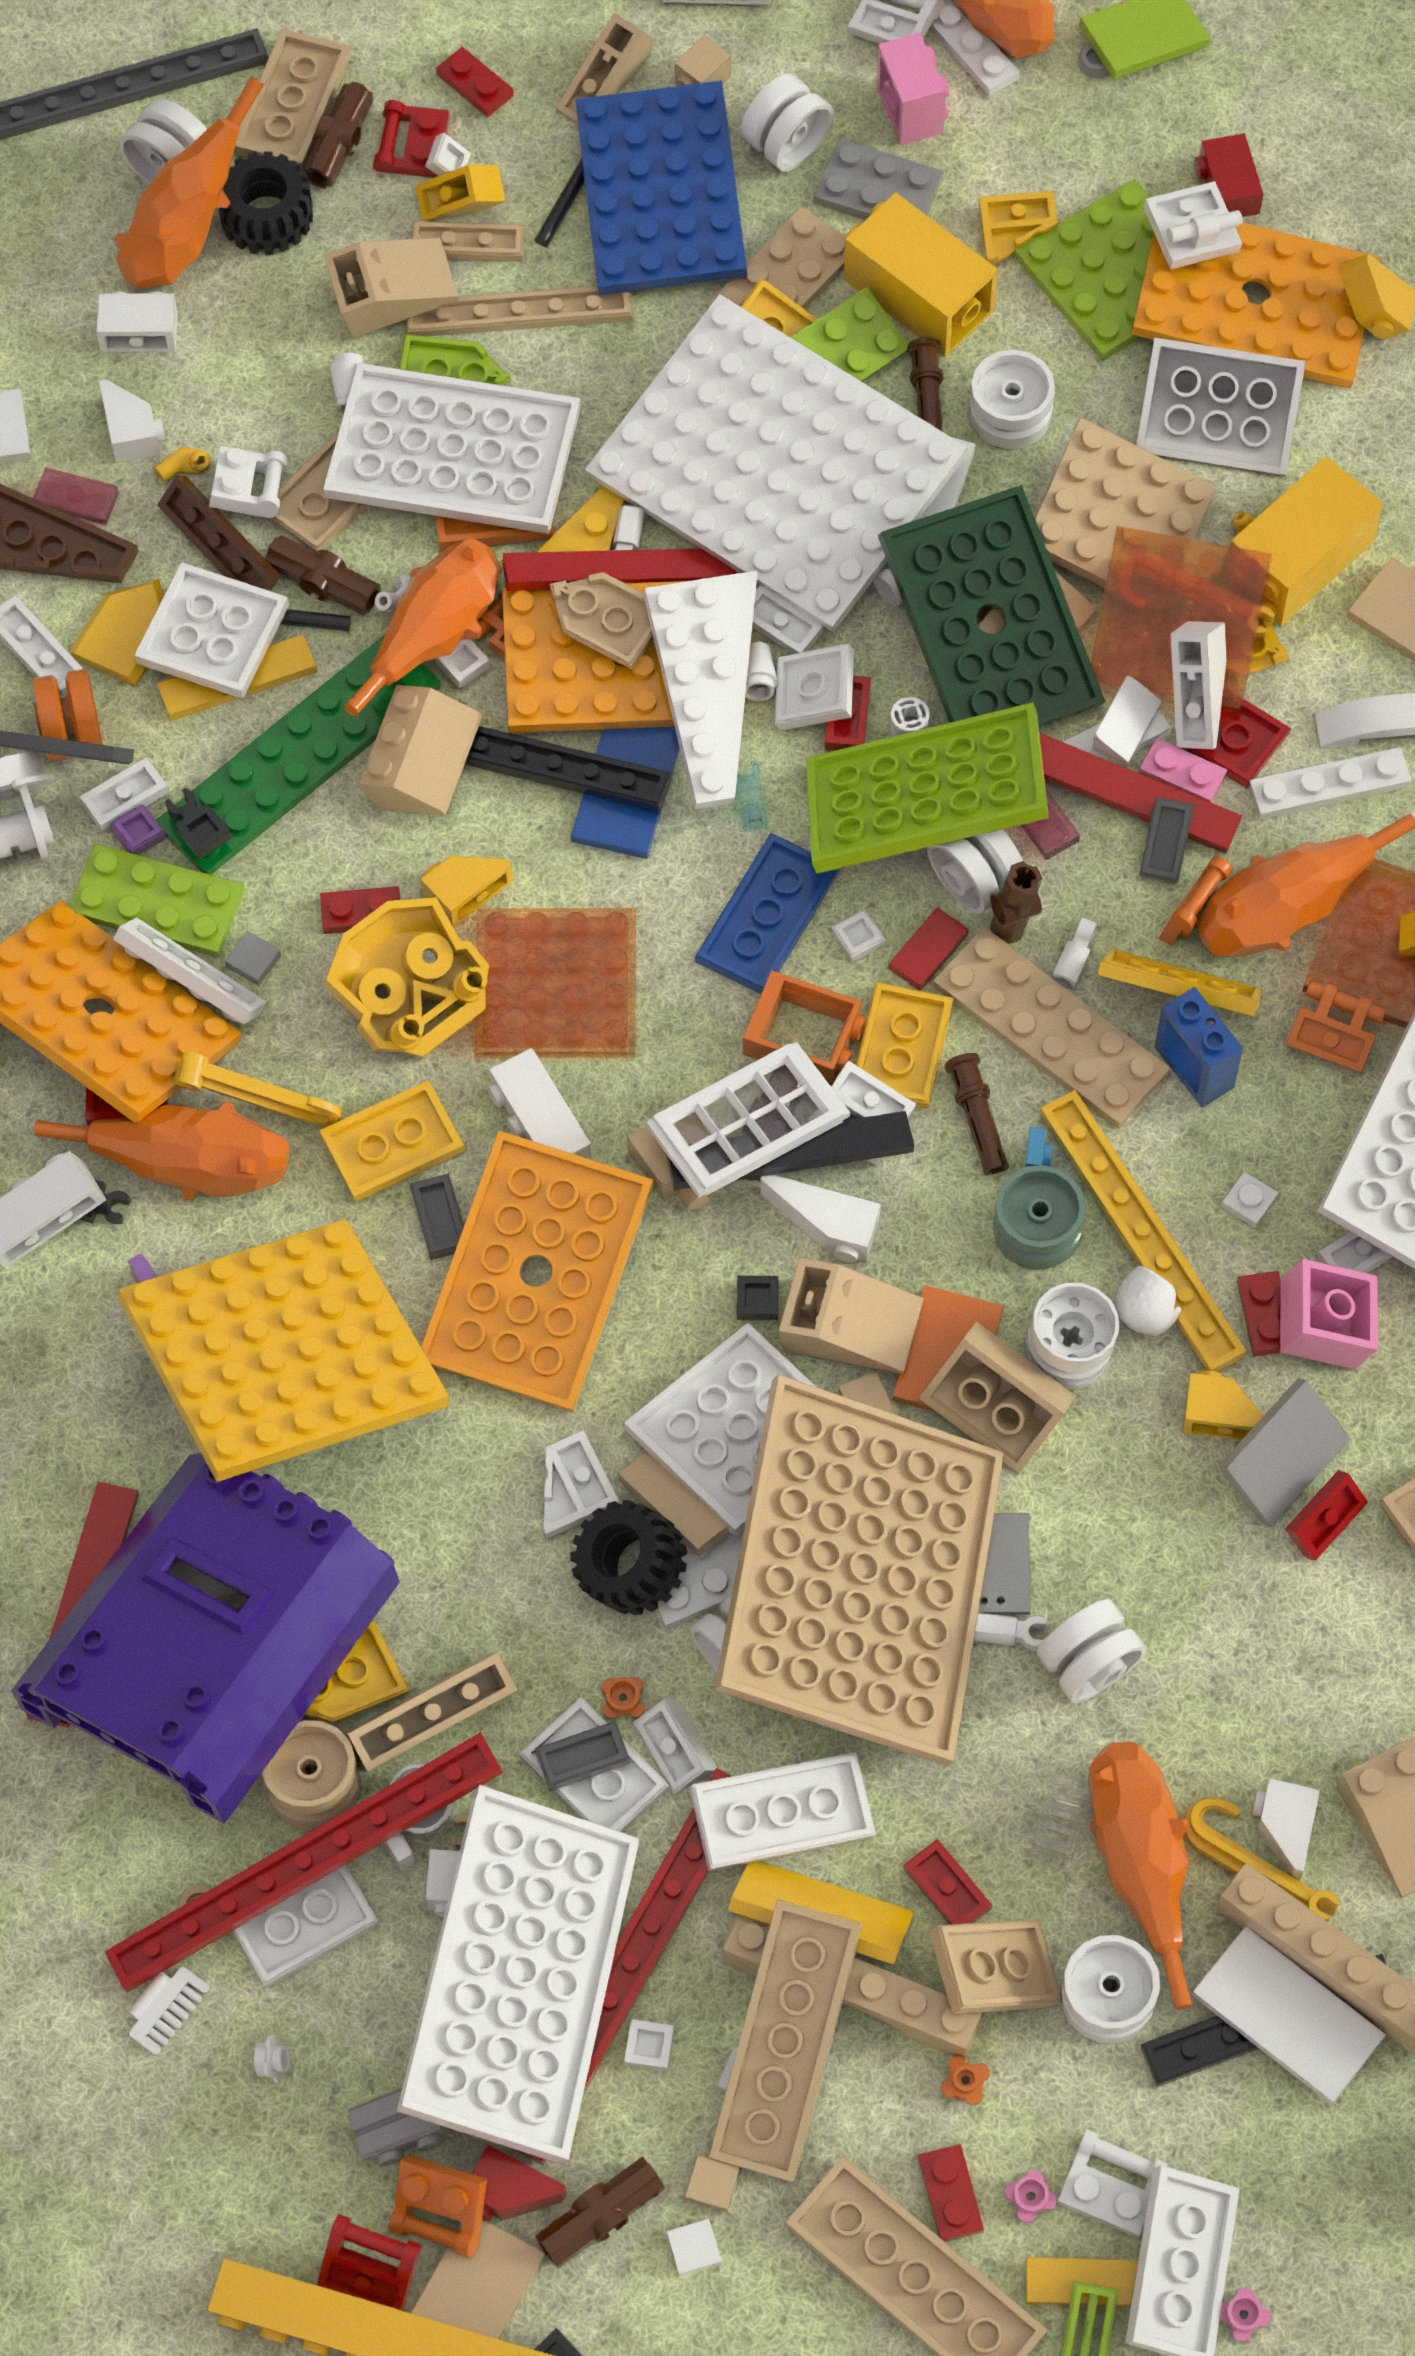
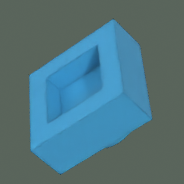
[1025,1127,1052,1167]

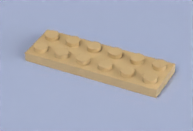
[933,926,1170,1129]
[709,1899,863,2182]
[785,2156,1048,2356]

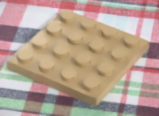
[1035,417,1216,615]

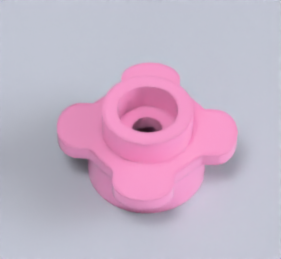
[1004,2170,1057,2223]
[1219,2288,1271,2342]

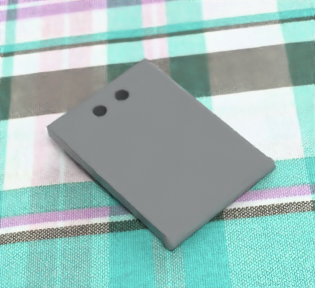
[978,1513,1031,1615]

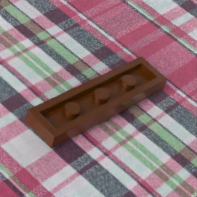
[157,475,281,591]

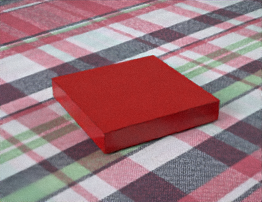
[1182,688,1291,789]

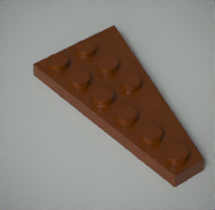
[0,484,139,583]

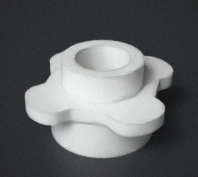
[254,2034,290,2084]

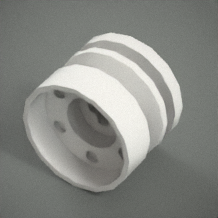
[1024,1283,1119,1390]

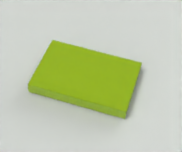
[1079,0,1211,80]

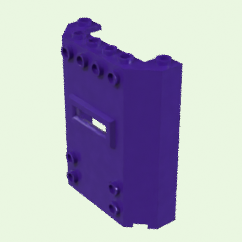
[11,1453,400,1824]

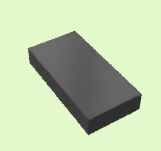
[1139,797,1195,883]
[410,1173,464,1260]
[535,1721,630,1791]

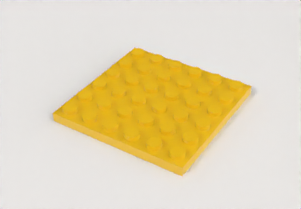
[118,1219,449,1482]

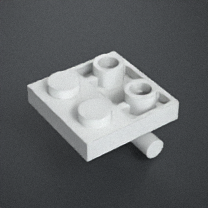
[1143,181,1243,269]

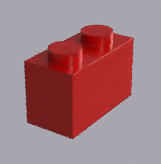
[1194,133,1264,217]

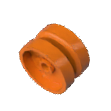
[33,668,103,763]

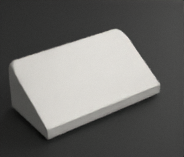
[1092,675,1162,765]
[633,1699,717,1794]

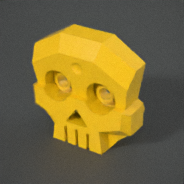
[323,897,489,1060]

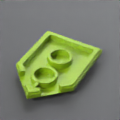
[398,334,511,386]

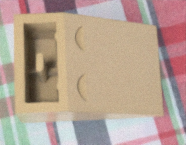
[324,238,459,338]
[779,1257,924,1374]

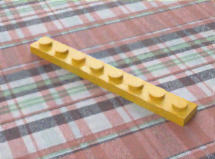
[1040,1090,1247,1372]

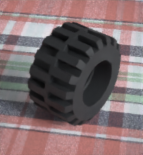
[219,151,313,255]
[570,1500,687,1615]

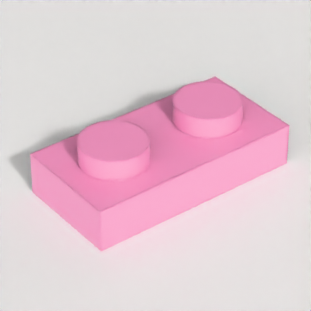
[1139,738,1227,803]

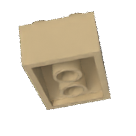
[1336,1736,1415,1898]

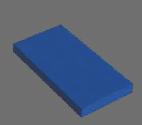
[571,726,680,859]
[695,833,840,994]

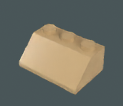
[359,685,482,816]
[919,1321,1076,1474]

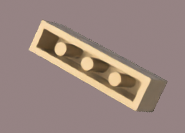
[343,1652,517,1772]

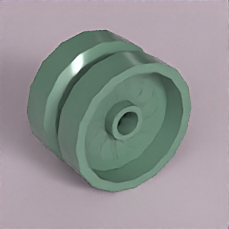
[993,1165,1086,1270]

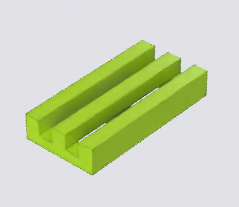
[1061,2281,1118,2356]

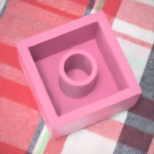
[876,33,949,145]
[1280,1259,1378,1369]

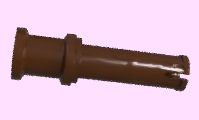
[907,337,944,432]
[944,1053,1009,1175]

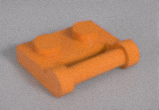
[1158,856,1233,946]
[389,2154,487,2258]

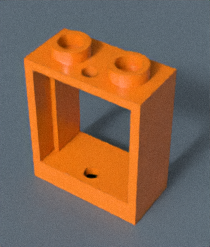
[743,970,866,1085]

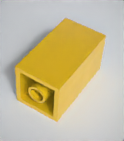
[844,192,998,357]
[1224,456,1383,626]

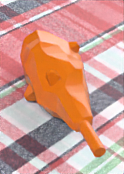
[952,0,1054,58]
[114,76,264,289]
[344,539,503,716]
[1198,814,1415,957]
[34,1101,290,1201]
[1088,1741,1192,2010]

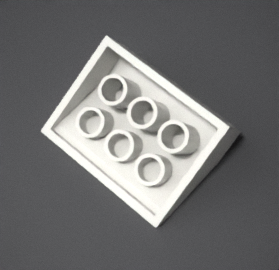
[1136,337,1306,476]

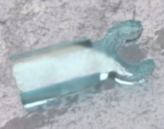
[735,761,769,831]

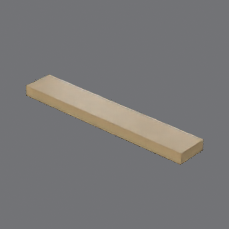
[406,286,632,336]

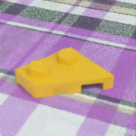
[979,191,1058,266]

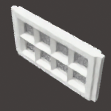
[646,1042,850,1198]

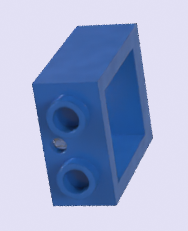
[1155,987,1243,1108]

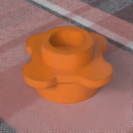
[601,1677,645,1719]
[941,2056,990,2106]

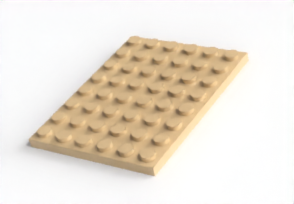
[714,1374,1004,1766]

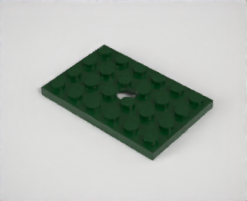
[878,485,1105,727]

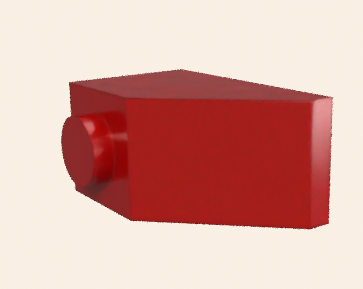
[471,2145,567,2221]

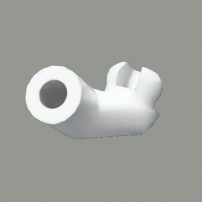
[375,574,411,613]

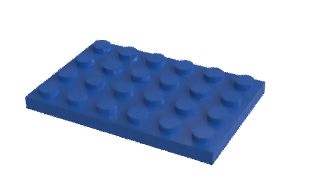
[575,81,747,295]

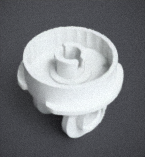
[0,751,56,861]

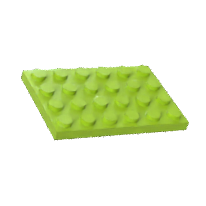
[806,702,1049,874]

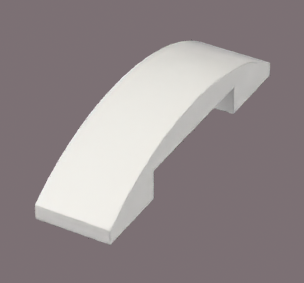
[1314,693,1415,749]

